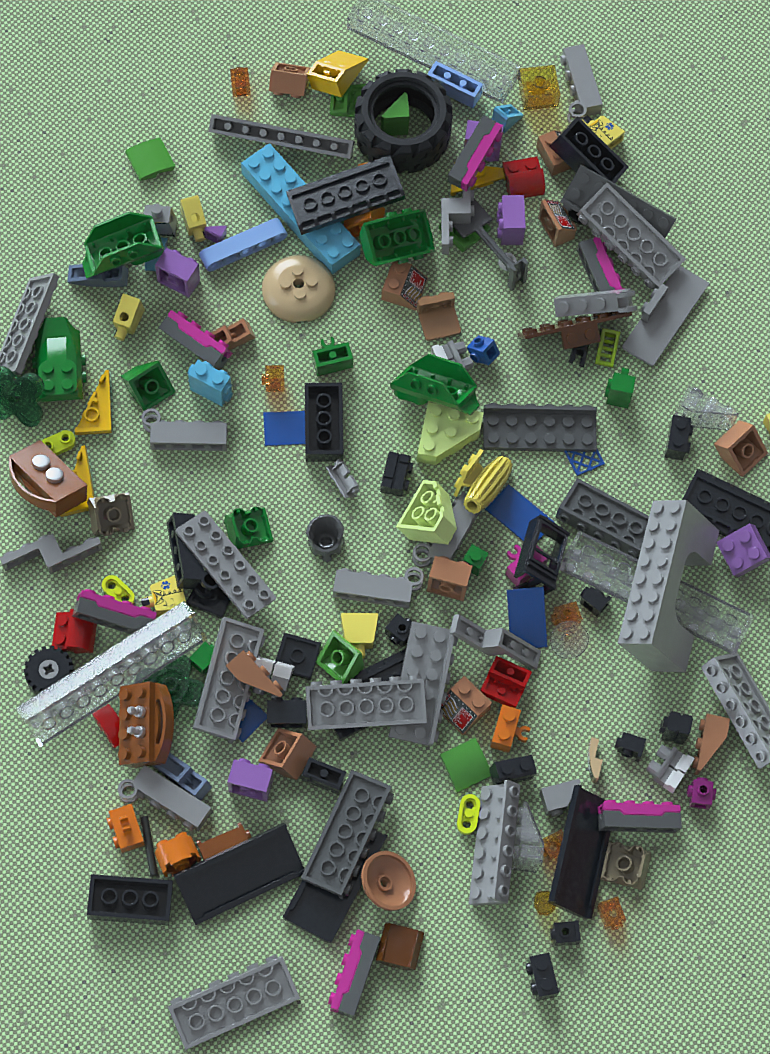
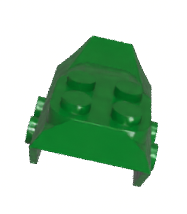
[360,207,436,266]
[82,212,164,279]
[32,317,87,402]
[390,354,480,416]

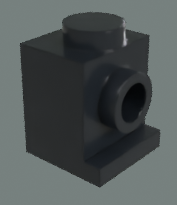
[580,586,612,618]
[614,732,646,762]
[550,920,581,946]

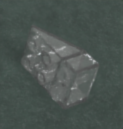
[674,385,739,430]
[512,801,544,873]

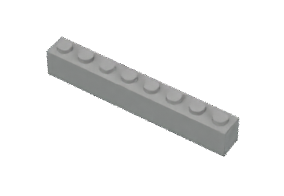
[208,114,355,159]

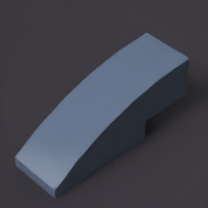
[67,264,129,287]
[153,752,212,801]

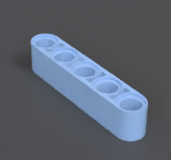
[199,218,288,272]

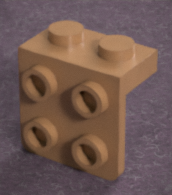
[417,292,461,341]

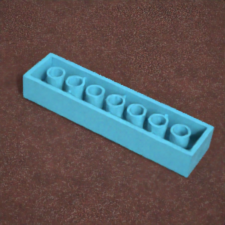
[241,143,361,275]

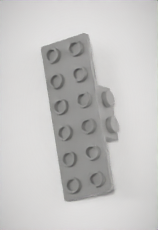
[622,266,709,367]
[175,511,276,619]

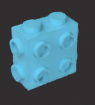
[187,360,233,407]

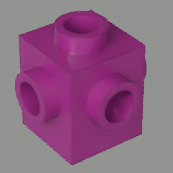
[687,777,716,810]

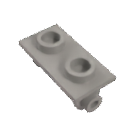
[326,459,360,498]

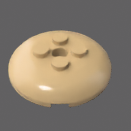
[262,255,335,323]

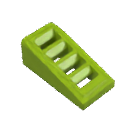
[595,328,621,368]

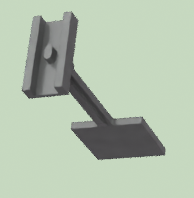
[453,198,529,291]

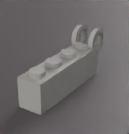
[560,44,603,124]
[554,288,637,317]
[142,408,228,451]
[412,492,480,568]
[333,567,424,609]
[118,765,212,832]

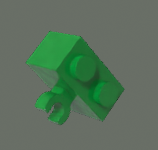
[312,337,353,377]
[604,367,636,409]

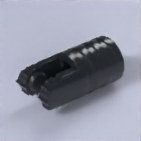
[568,344,590,367]

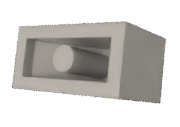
[539,779,580,817]

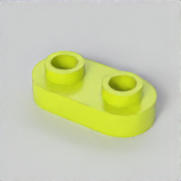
[42,430,76,455]
[102,575,135,605]
[457,794,480,835]

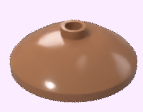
[361,851,416,911]

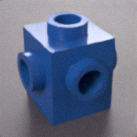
[467,335,500,366]

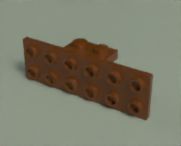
[517,311,632,350]

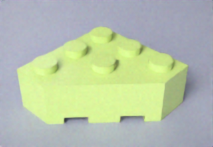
[417,402,484,465]
[396,480,457,545]

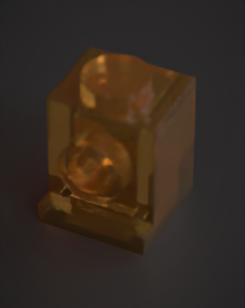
[538,829,564,861]
[597,896,626,931]

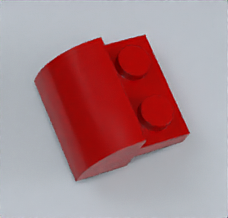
[502,156,545,198]
[52,609,97,654]
[480,656,532,708]

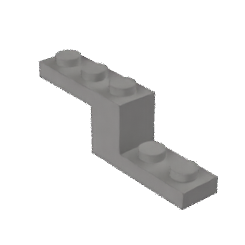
[441,187,474,255]
[0,534,103,574]
[449,614,541,669]

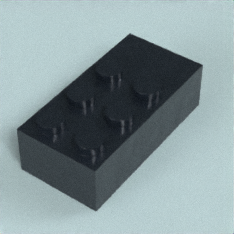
[549,116,629,183]
[305,383,344,462]
[87,874,173,926]

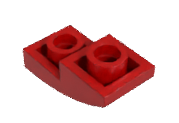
[92,704,120,748]

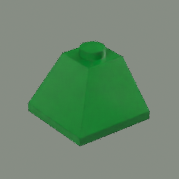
[120,361,176,411]

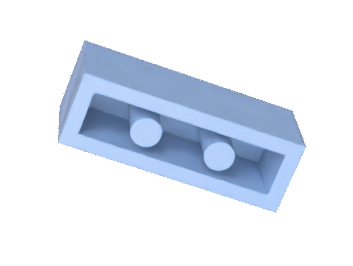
[427,61,483,108]

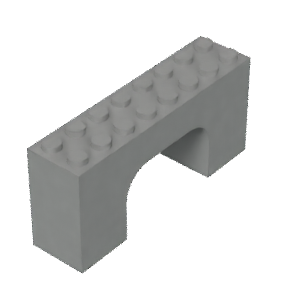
[618,500,719,672]

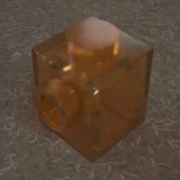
[230,67,250,97]
[262,365,285,392]
[551,601,582,631]

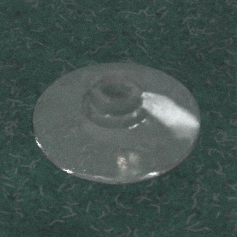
[550,621,589,659]

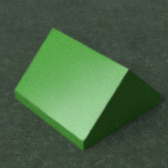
[381,92,410,136]
[316,630,365,684]

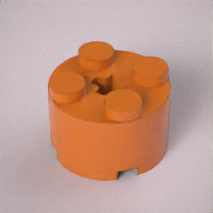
[154,832,201,877]

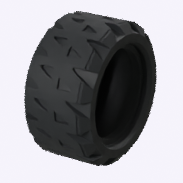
[354,69,453,174]

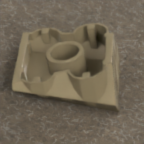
[87,492,135,536]
[601,841,651,890]

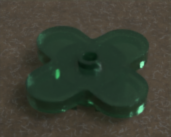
[0,366,45,427]
[136,653,204,719]

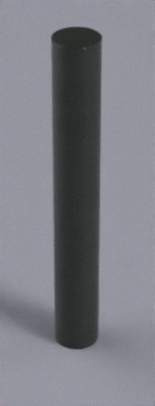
[140,816,158,877]

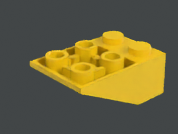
[307,51,369,97]

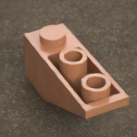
[226,650,283,697]
[692,713,730,775]

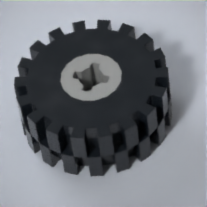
[24,646,75,699]

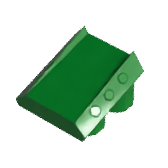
[224,507,273,549]

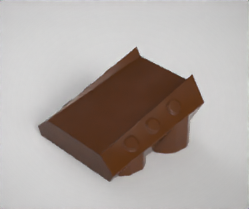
[376,923,424,971]

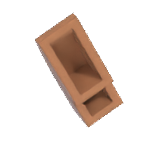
[200,318,256,359]

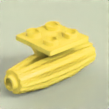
[453,449,513,514]

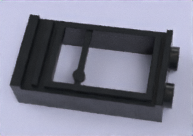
[514,514,571,595]

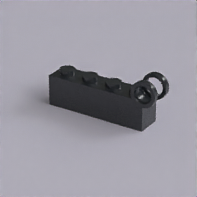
[167,513,219,599]

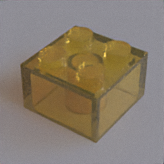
[518,65,560,111]

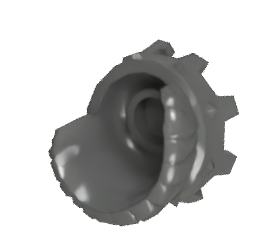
[306,514,345,563]

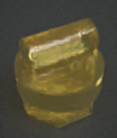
[534,891,556,916]

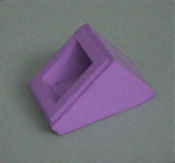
[204,226,227,243]

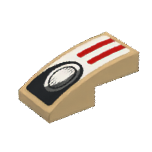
[588,737,603,783]

